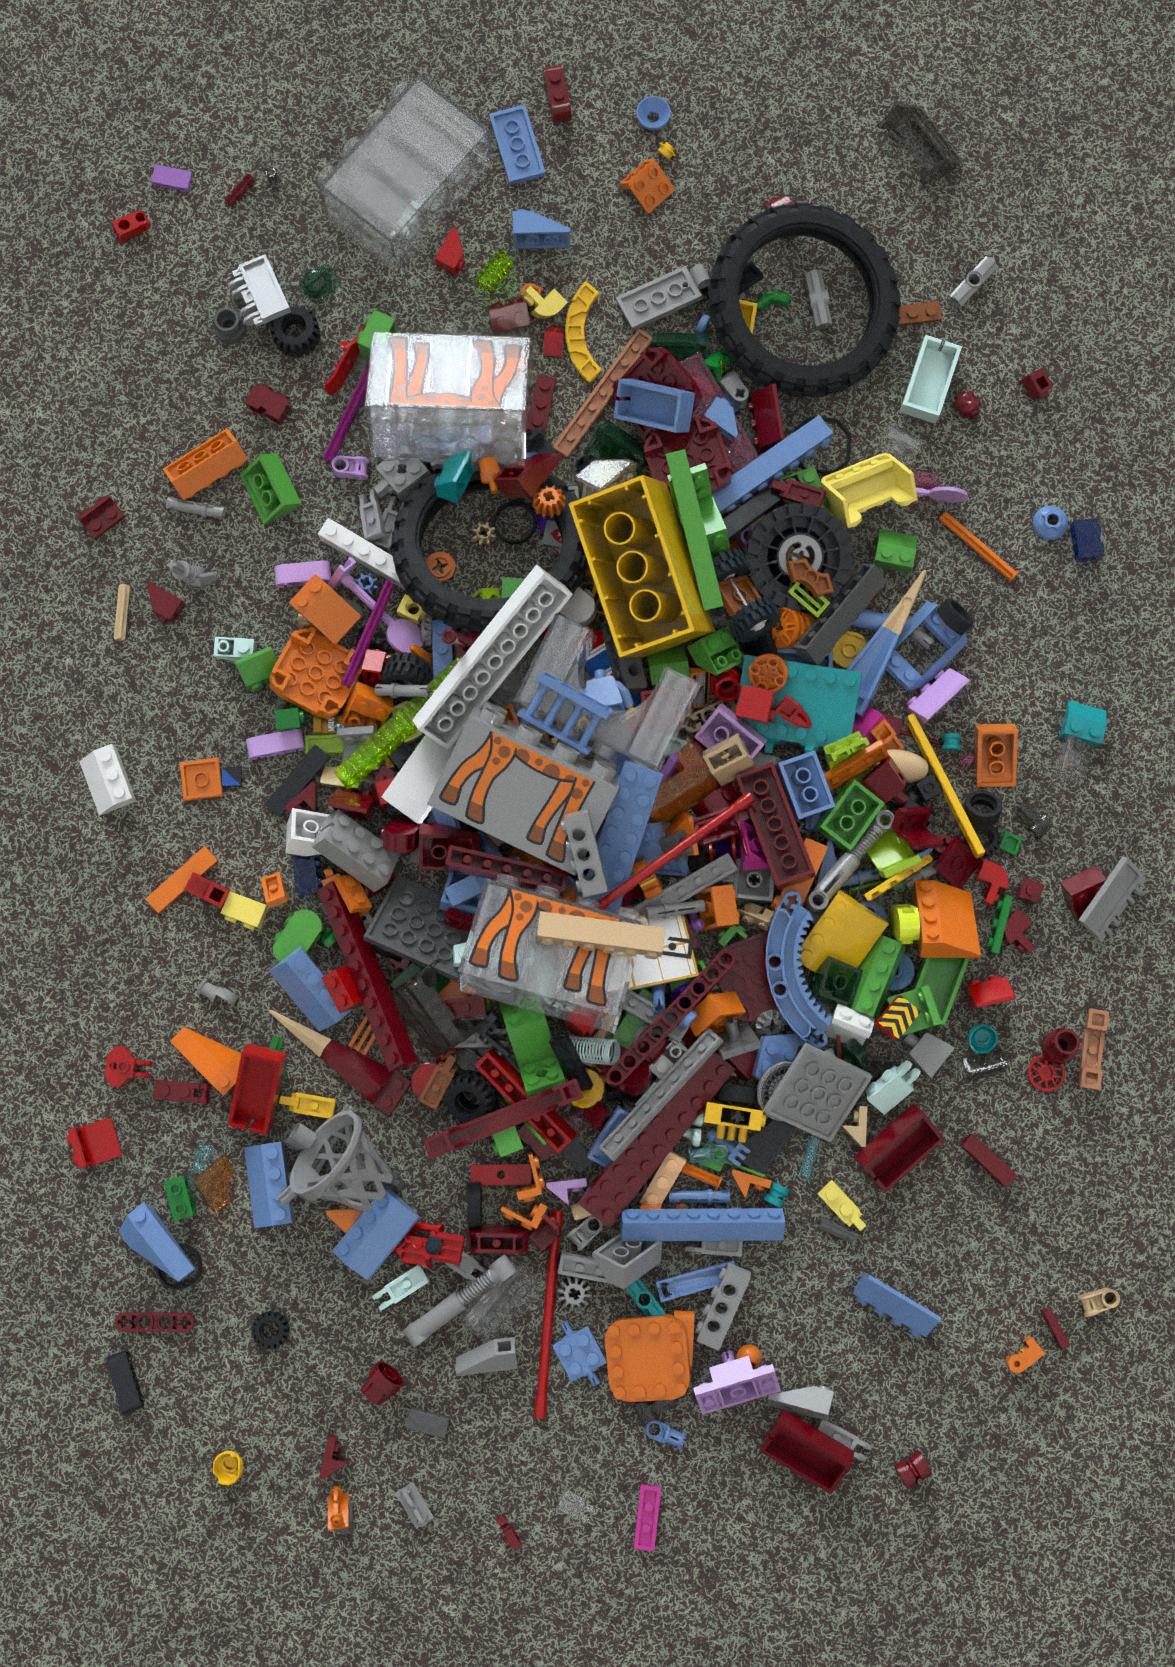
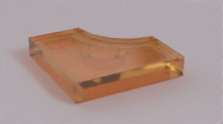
[192,1155,236,1213]

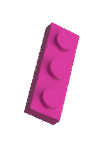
[634,1484,661,1551]

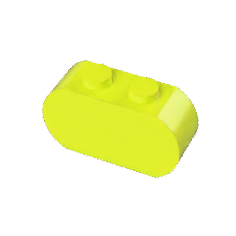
[890,904,920,944]

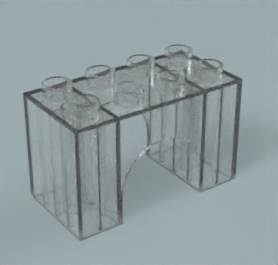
[513,613,704,772]

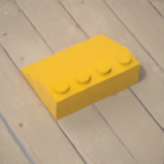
[799,889,889,987]

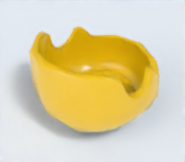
[213,1450,244,1486]

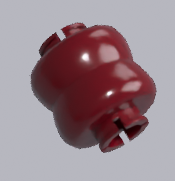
[953,391,981,419]

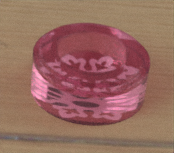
[958,753,976,771]

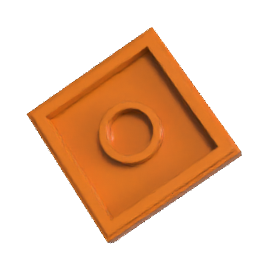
[180,757,224,802]

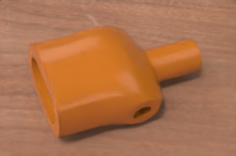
[478,457,501,494]

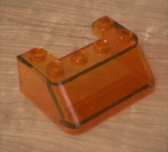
[649,737,718,825]

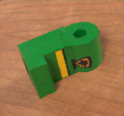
[701,350,732,383]

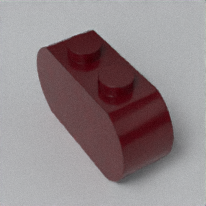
[542,65,572,124]
[381,814,427,853]
[595,1042,652,1096]
[468,1224,529,1254]

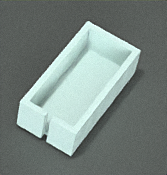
[899,335,962,424]

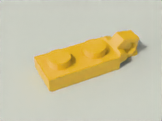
[279,1092,337,1119]

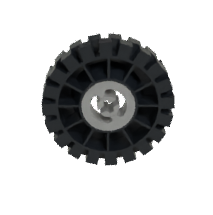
[745,503,853,610]

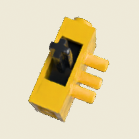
[703,1102,766,1143]

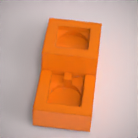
[870,719,905,750]

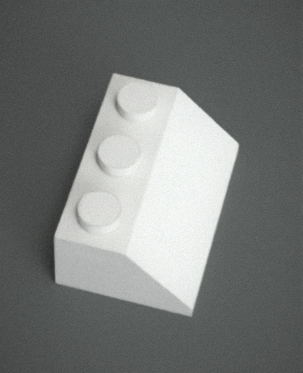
[79,744,137,816]

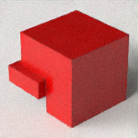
[735,685,777,725]

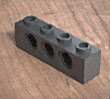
[600,619,647,695]

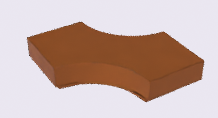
[786,558,834,598]

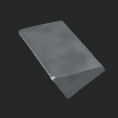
[405,1407,450,1438]

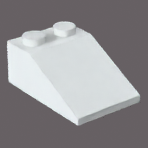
[286,808,329,856]

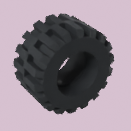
[270,304,321,358]
[380,652,433,702]
[443,1070,499,1124]

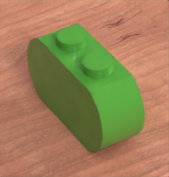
[273,910,324,962]

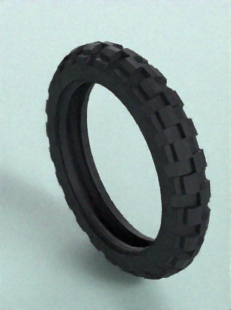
[708,203,901,398]
[391,456,589,633]

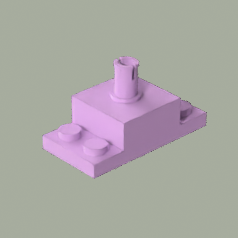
[693,1350,781,1415]

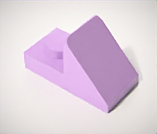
[546,1178,587,1205]

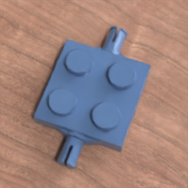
[552,1320,607,1387]

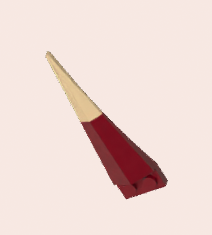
[269,1010,411,1116]

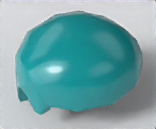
[967,1023,998,1054]

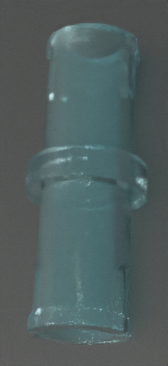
[798,1136,821,1178]

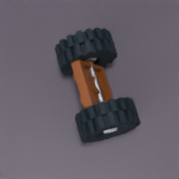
[712,548,782,643]

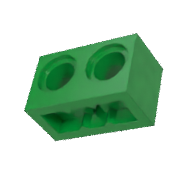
[274,706,307,730]
[164,1176,197,1221]

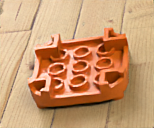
[269,627,362,720]
[605,1314,692,1402]

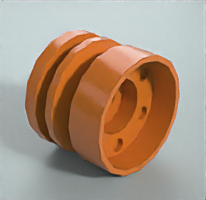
[771,607,816,649]

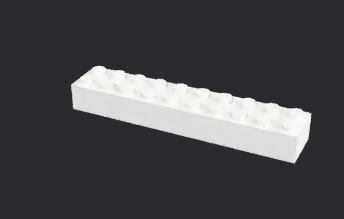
[412,565,573,749]

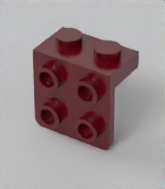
[890,806,944,850]

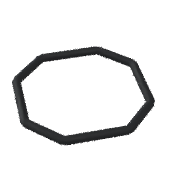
[794,417,852,474]

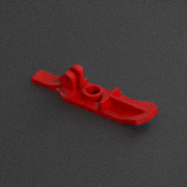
[324,326,365,395]

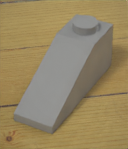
[768,1386,834,1422]

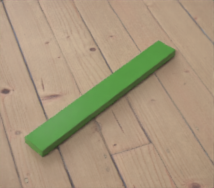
[665,449,723,611]

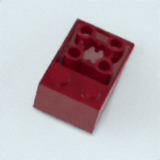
[494,453,563,497]

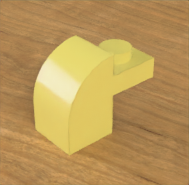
[522,285,568,319]

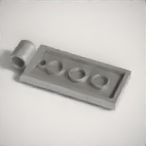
[616,264,711,331]

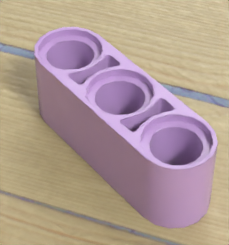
[274,560,331,588]
[246,729,305,760]

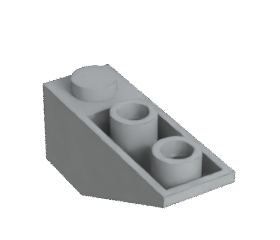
[456,1337,518,1376]

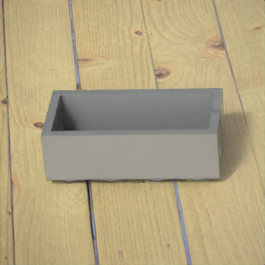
[312,809,400,892]

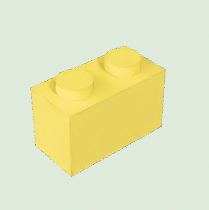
[221,891,268,931]

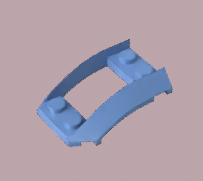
[886,602,968,691]

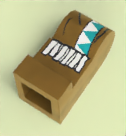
[313,715,348,735]

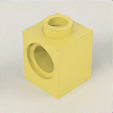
[397,594,428,625]

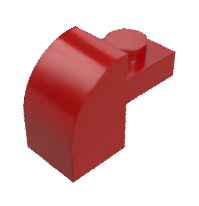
[974,859,1008,906]
[184,872,230,908]

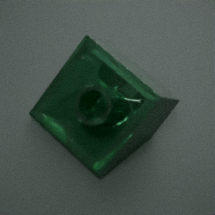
[808,956,863,1008]

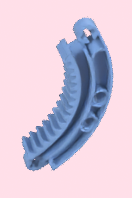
[766,890,832,1048]

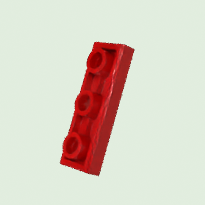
[471,1164,532,1185]

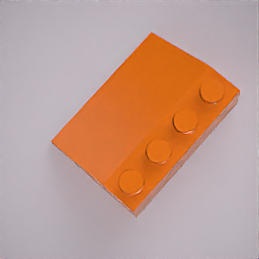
[912,880,981,958]

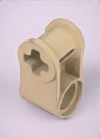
[1078,1288,1120,1317]

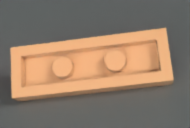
[639,1151,687,1205]

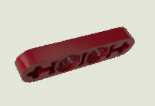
[115,1312,196,1332]

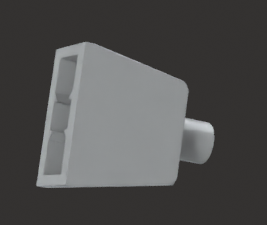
[903,1032,954,1078]

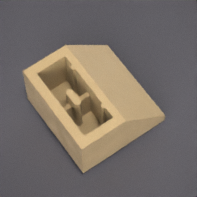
[703,733,757,786]

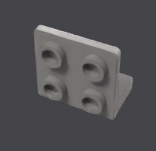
[336,726,382,773]

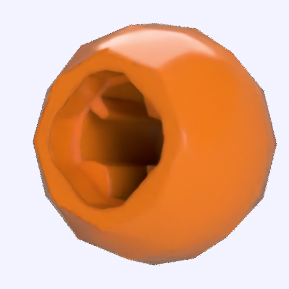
[736,1344,762,1370]

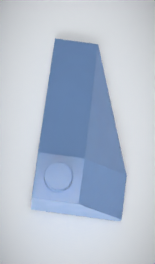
[119,1202,195,1282]

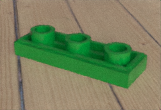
[986,895,1013,956]

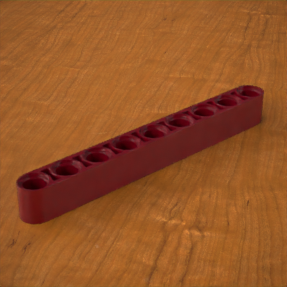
[606,950,736,1088]

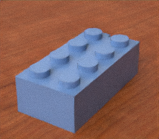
[613,379,695,433]

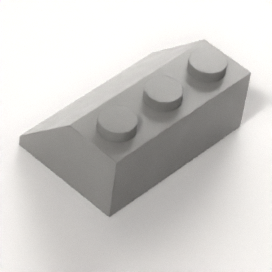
[592,1233,662,1290]

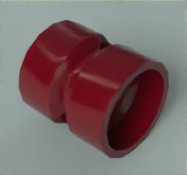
[894,1451,933,1489]

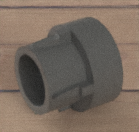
[212,306,247,345]

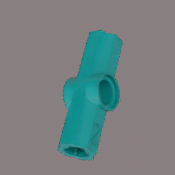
[625,1278,667,1316]

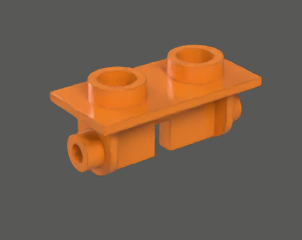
[328,1486,349,1531]

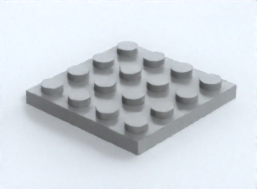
[763,1043,873,1143]

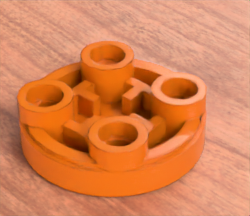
[748,653,789,693]

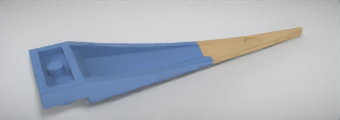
[846,570,926,716]

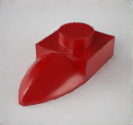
[774,695,812,728]

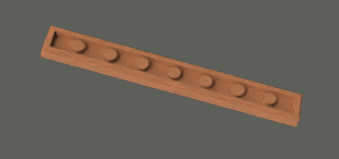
[552,328,654,460]

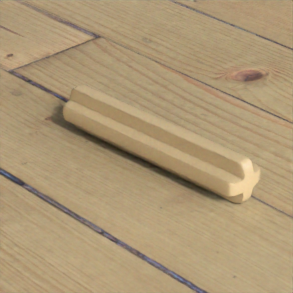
[113,584,130,641]

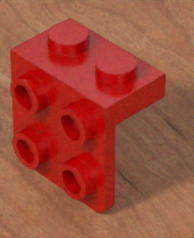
[66,1118,122,1169]

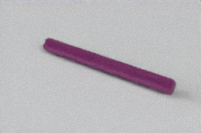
[323,360,379,463]
[341,580,395,688]

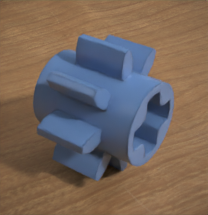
[355,573,378,597]

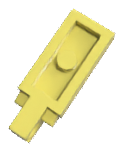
[817,1180,867,1231]

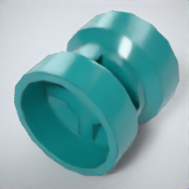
[763,1181,790,1208]

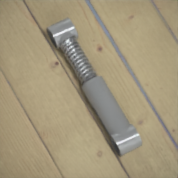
[804,810,895,913]
[402,1254,517,1348]

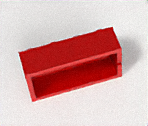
[228,1043,287,1135]

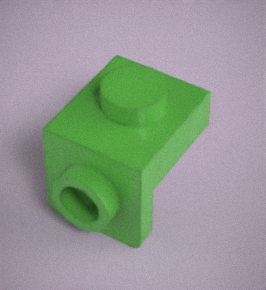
[716,924,748,948]

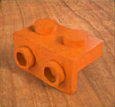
[333,875,372,917]

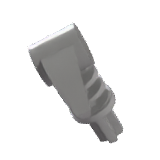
[167,560,217,589]

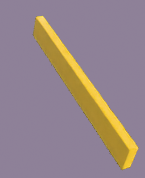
[906,713,985,858]

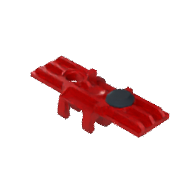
[391,1222,465,1269]

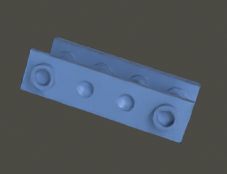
[517,670,613,755]

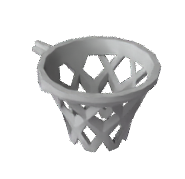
[277,1110,393,1212]

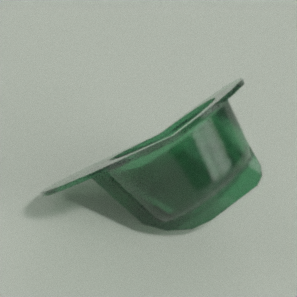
[299,264,341,302]
[834,1039,868,1072]

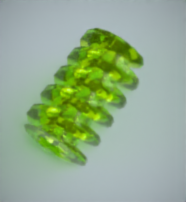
[474,249,515,291]

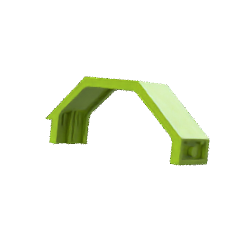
[823,731,922,878]

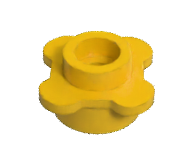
[658,142,676,160]

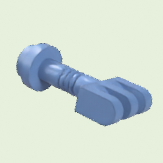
[706,1128,751,1167]

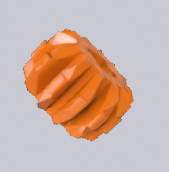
[532,485,565,519]

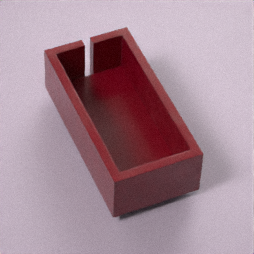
[853,1104,945,1193]
[759,1409,855,1494]

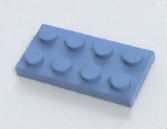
[489,104,546,185]

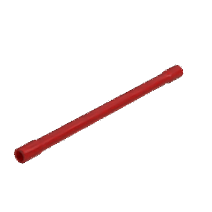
[585,792,755,914]
[534,1210,563,1419]

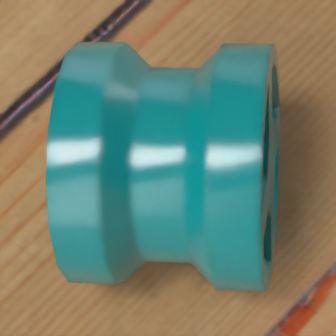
[941,733,961,752]

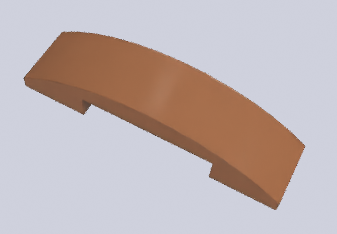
[1079,1008,1109,1091]

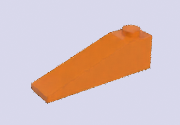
[170,1027,241,1096]

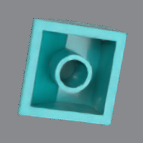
[434,450,474,504]
[1059,700,1107,748]

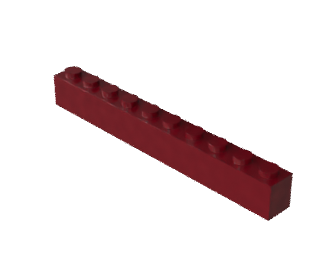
[317,881,418,1072]

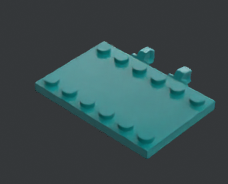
[735,655,862,754]

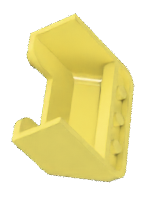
[821,453,918,528]

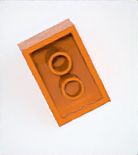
[289,574,362,645]
[974,724,1018,787]

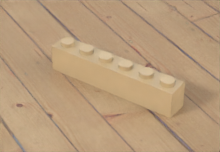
[536,911,665,959]

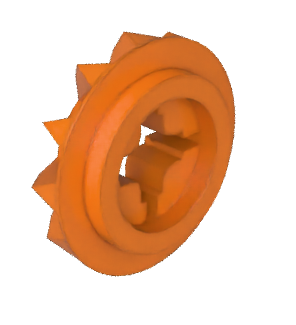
[425,552,455,582]

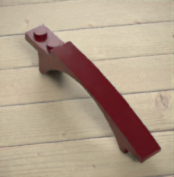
[423,1079,584,1159]

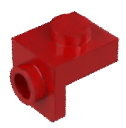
[543,326,564,357]

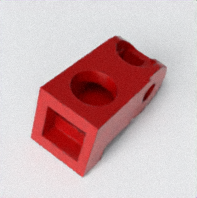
[112,211,151,245]

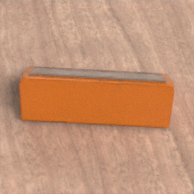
[689,668,710,709]

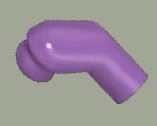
[688,912,705,932]

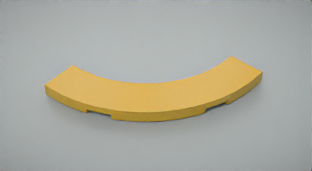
[565,281,602,384]

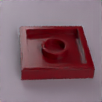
[932,836,982,889]

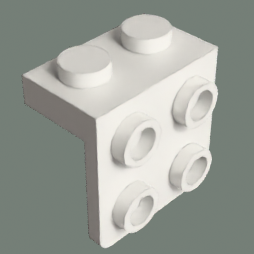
[825,1004,875,1049]

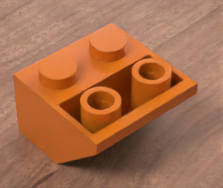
[341,681,393,731]

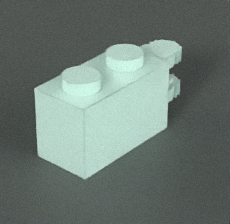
[866,1060,921,1115]

